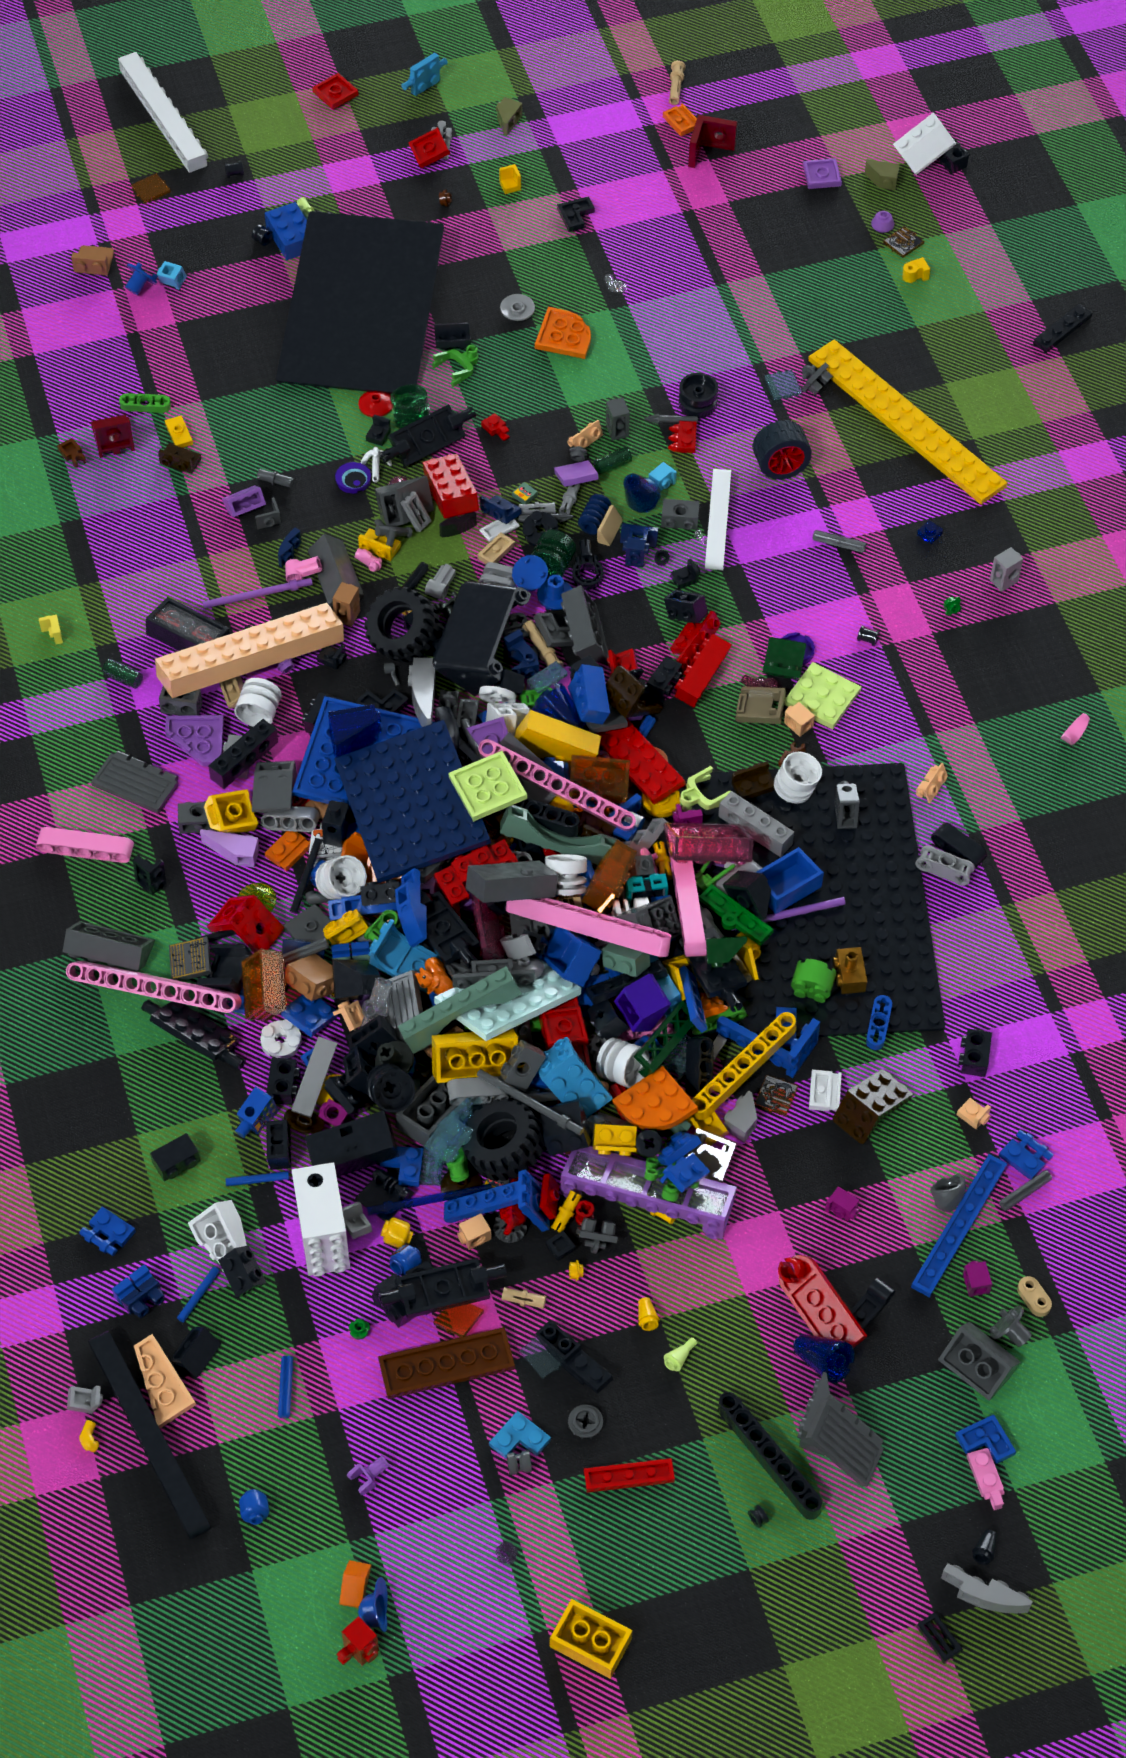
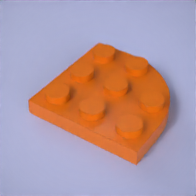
[535,307,591,359]
[612,1066,699,1131]

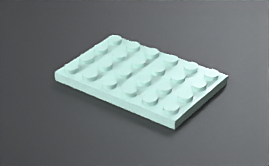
[434,959,581,1041]

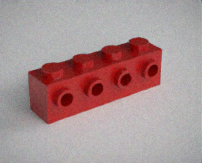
[674,634,732,708]

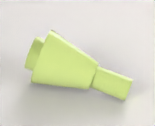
[664,1337,697,1371]

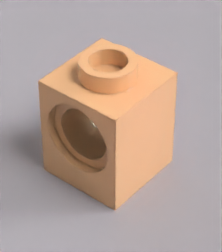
[784,702,815,737]
[457,1214,491,1250]

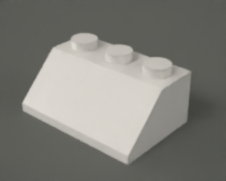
[893,112,956,175]

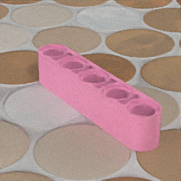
[36,827,134,863]

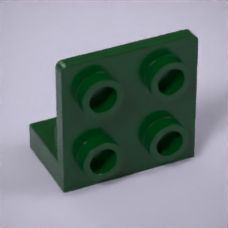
[762,637,806,680]

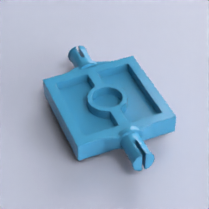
[401,53,448,96]

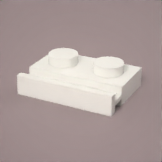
[809,1070,842,1112]

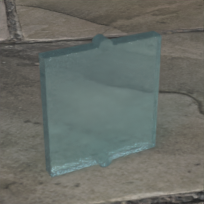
[764,370,802,400]
[519,1338,561,1379]

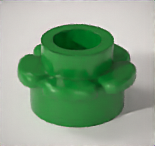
[349,1318,370,1340]

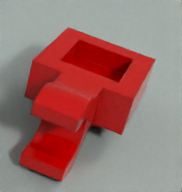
[481,413,510,441]

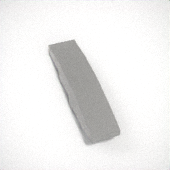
[603,818,668,876]
[291,1036,338,1118]

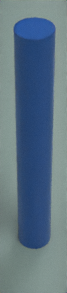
[226,1171,289,1187]
[177,1266,220,1323]

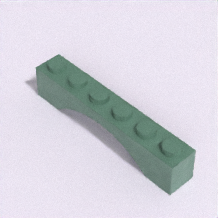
[500,805,620,869]
[398,966,522,1054]

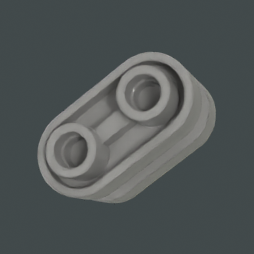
[479,562,516,587]

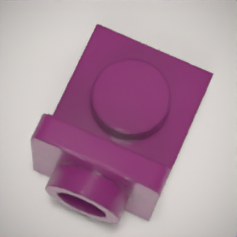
[672,804,703,829]

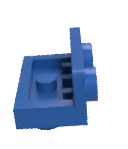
[660,1153,710,1193]

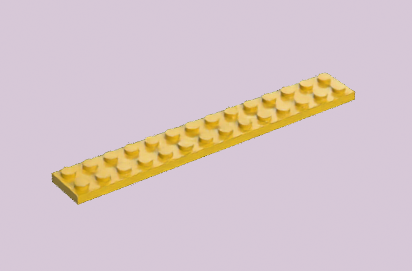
[808,339,1008,505]

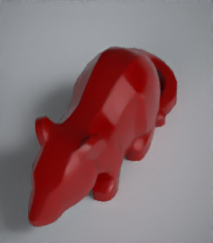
[500,1178,527,1235]

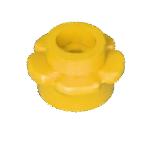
[569,1260,583,1281]

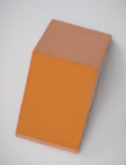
[339,1560,372,1608]

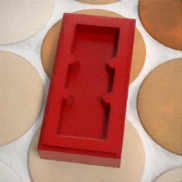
[539,1173,560,1220]

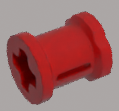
[575,1200,594,1226]

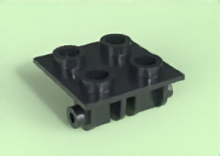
[355,1169,414,1221]

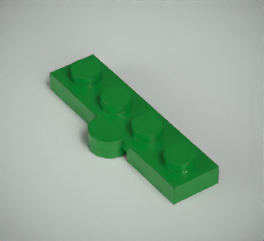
[699,884,773,946]

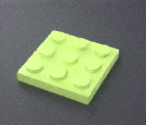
[784,662,861,730]
[448,751,528,822]

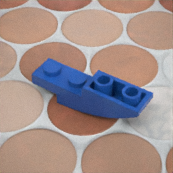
[395,868,427,948]
[328,895,397,921]

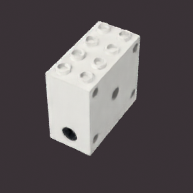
[292,1162,350,1276]

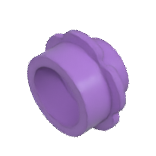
[277,658,295,674]

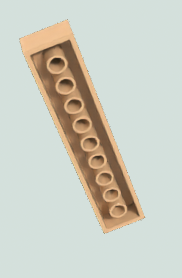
[155,603,344,698]

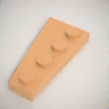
[134,1334,197,1429]

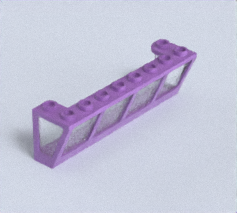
[561,1146,737,1240]

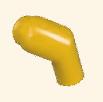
[79,1420,99,1452]

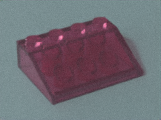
[664,823,754,865]
[471,893,508,960]

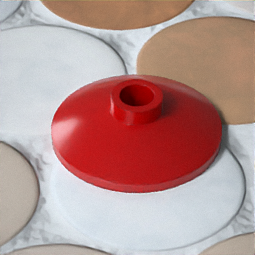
[358,391,394,417]

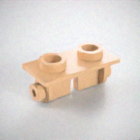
[567,420,603,449]
[916,763,948,803]

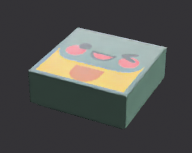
[512,482,538,504]

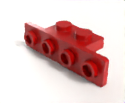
[670,611,721,674]

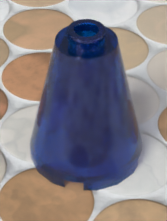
[623,473,661,513]
[534,683,585,730]
[793,1334,854,1383]

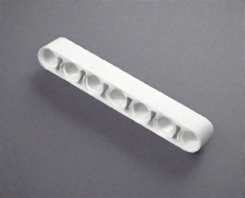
[705,469,731,571]

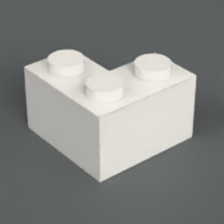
[486,703,529,737]

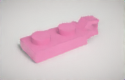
[967,1448,1004,1510]

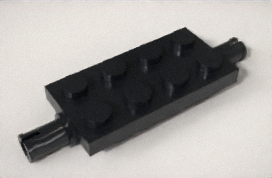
[380,404,476,468]
[420,888,480,969]
[677,927,747,1012]
[141,999,246,1070]
[379,1258,507,1319]

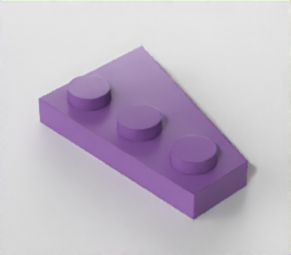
[466,717,508,754]

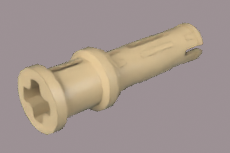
[669,60,686,105]
[523,620,564,673]

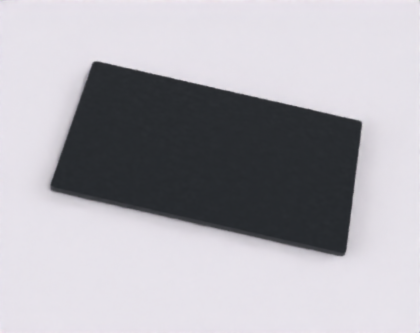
[276,211,444,396]

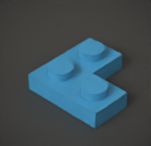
[489,1411,551,1459]

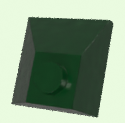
[705,936,747,967]

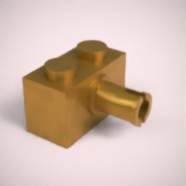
[833,947,867,994]

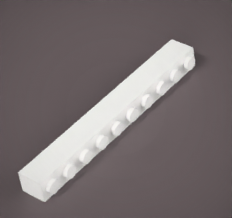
[118,52,208,173]

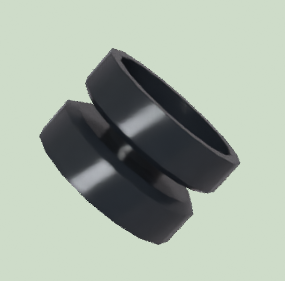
[679,373,718,418]

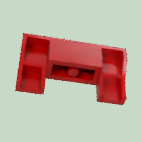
[434,839,518,907]

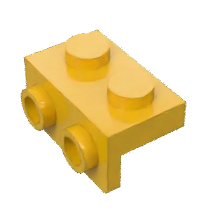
[323,909,369,945]
[686,1105,729,1146]

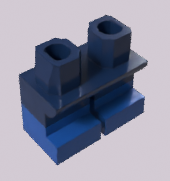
[112,1264,165,1318]

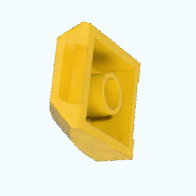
[204,789,258,833]

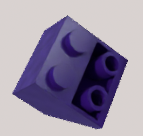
[614,973,671,1032]

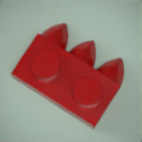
[668,421,697,453]

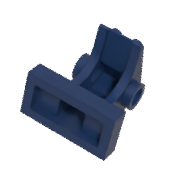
[620,523,659,567]
[503,629,539,678]

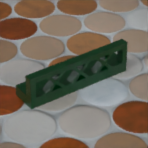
[634,1000,694,1077]

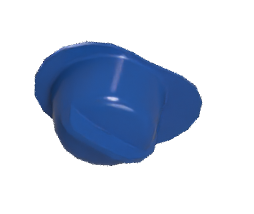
[358,1577,388,1632]

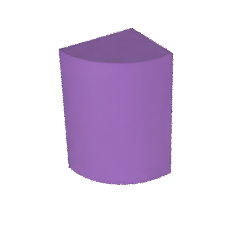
[222,485,266,517]

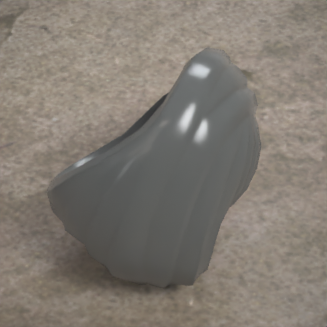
[930,1174,966,1212]

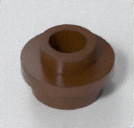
[439,190,452,207]

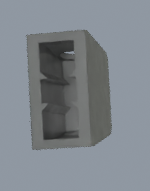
[835,781,860,829]

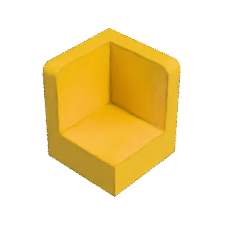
[499,164,521,194]

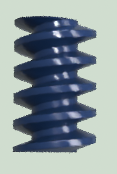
[578,494,611,535]

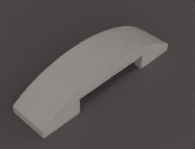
[500,934,536,960]

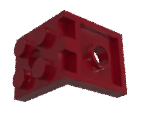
[688,115,737,168]
[91,414,135,458]

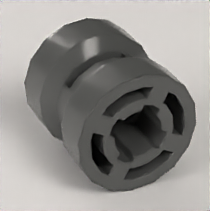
[507,1450,532,1475]

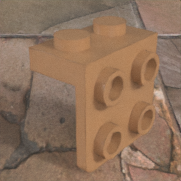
[71,245,114,275]

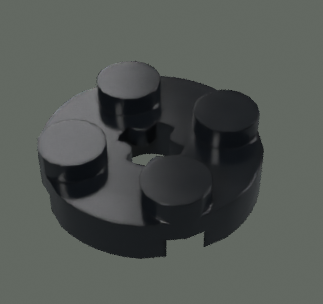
[522,511,559,548]

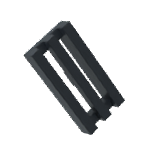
[916,1612,963,1664]

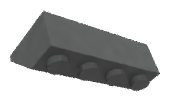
[561,585,609,663]
[63,921,155,972]

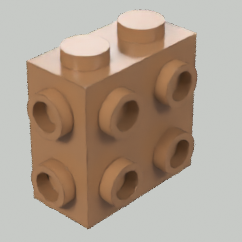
[283,954,334,1001]

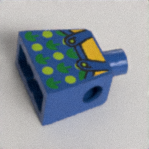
[235,1086,279,1138]

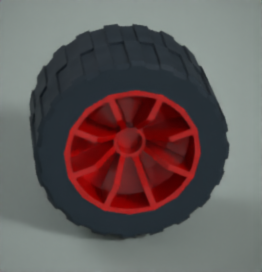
[752,420,812,480]

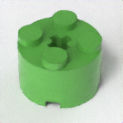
[791,959,836,1003]

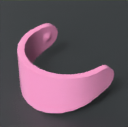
[1060,713,1090,745]

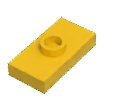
[165,415,193,448]

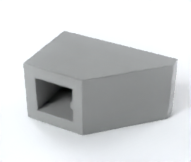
[723,1091,757,1142]

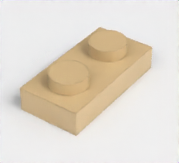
[477,533,515,564]

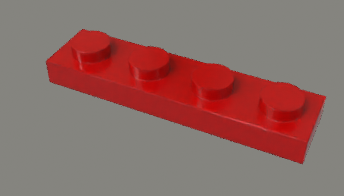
[584,1458,675,1493]

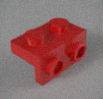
[607,648,640,680]

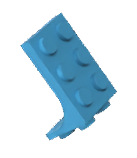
[368,919,444,995]
[538,1037,613,1118]

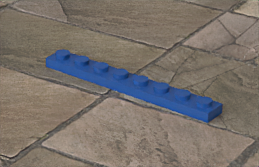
[911,1154,1008,1298]

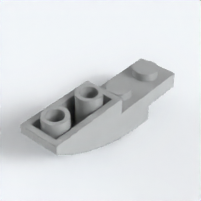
[941,1563,1033,1614]

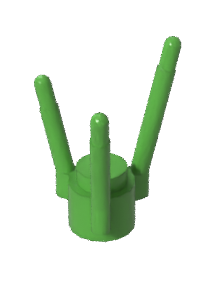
[695,854,735,893]

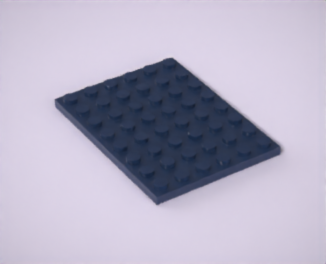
[334,720,491,883]

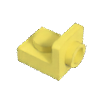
[39,615,63,645]

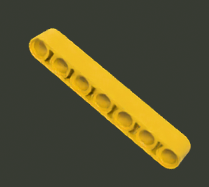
[692,1012,796,1120]

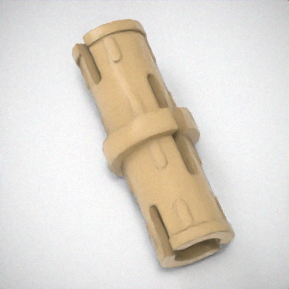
[502,1287,546,1309]

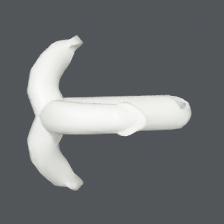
[361,447,392,483]

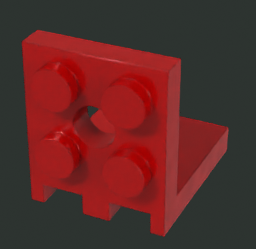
[207,895,285,957]

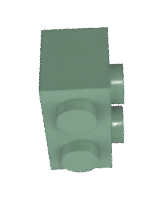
[602,943,650,977]

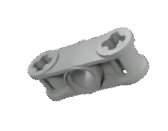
[916,845,975,886]

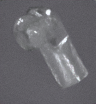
[604,274,627,293]

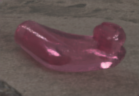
[741,675,778,688]

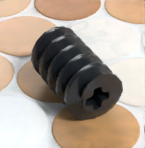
[636,1130,662,1157]

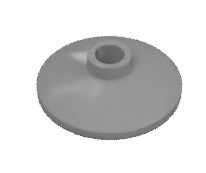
[500,294,535,321]
[512,956,544,979]

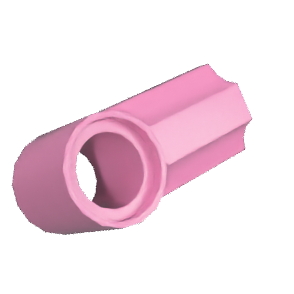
[285,556,322,583]

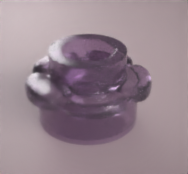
[496,1542,518,1564]

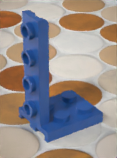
[716,1016,820,1078]
[444,1170,550,1232]

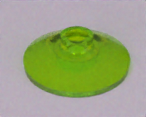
[237,883,277,912]

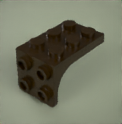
[606,665,663,718]
[833,1069,913,1144]

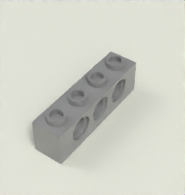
[718,791,794,857]

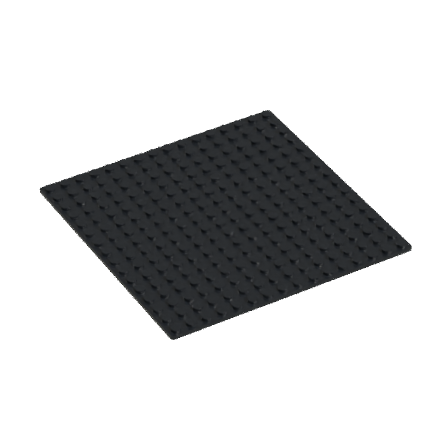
[599,763,945,1045]

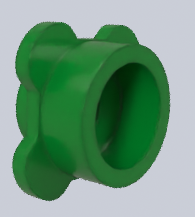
[943,597,962,616]

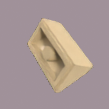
[597,505,623,546]
[219,676,244,709]

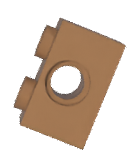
[332,582,361,627]

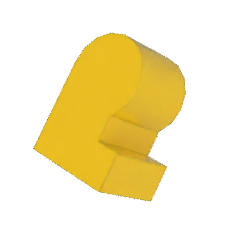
[902,257,930,283]

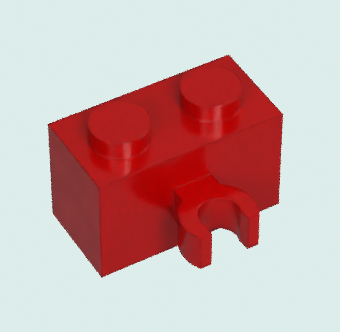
[336,1616,379,1666]

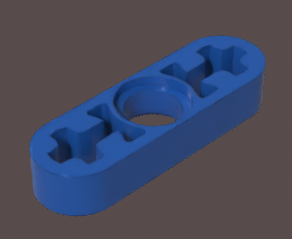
[866,995,892,1050]

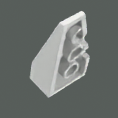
[188,1200,247,1272]

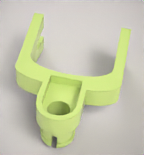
[680,766,731,812]

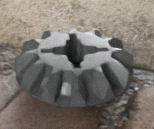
[493,1216,527,1243]
[568,1405,603,1439]

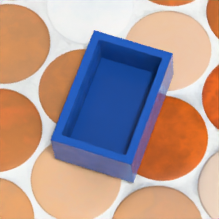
[265,202,307,260]
[755,847,824,914]
[542,927,602,987]

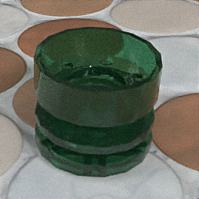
[390,384,430,429]
[531,530,576,578]

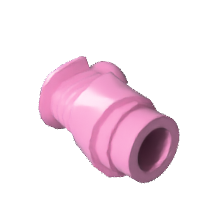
[355,548,382,572]

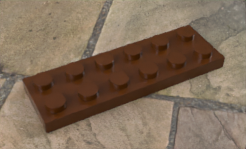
[378,1327,515,1399]

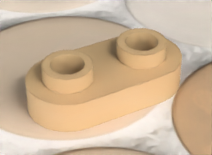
[1017,1276,1052,1317]

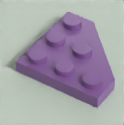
[165,715,224,767]

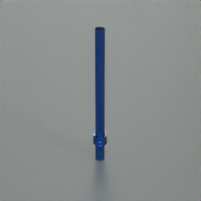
[367,1184,492,1216]

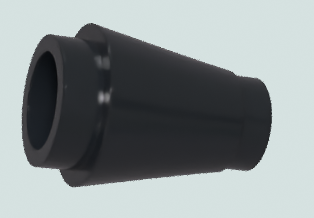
[972,1529,997,1565]

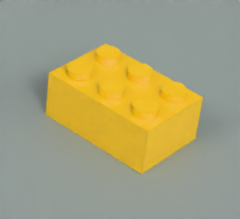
[550,1599,632,1679]

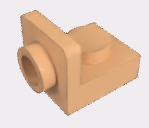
[333,1000,368,1031]
[957,1098,991,1129]

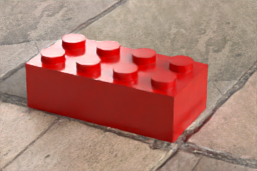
[423,454,479,519]

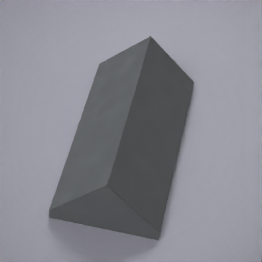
[308,534,364,606]

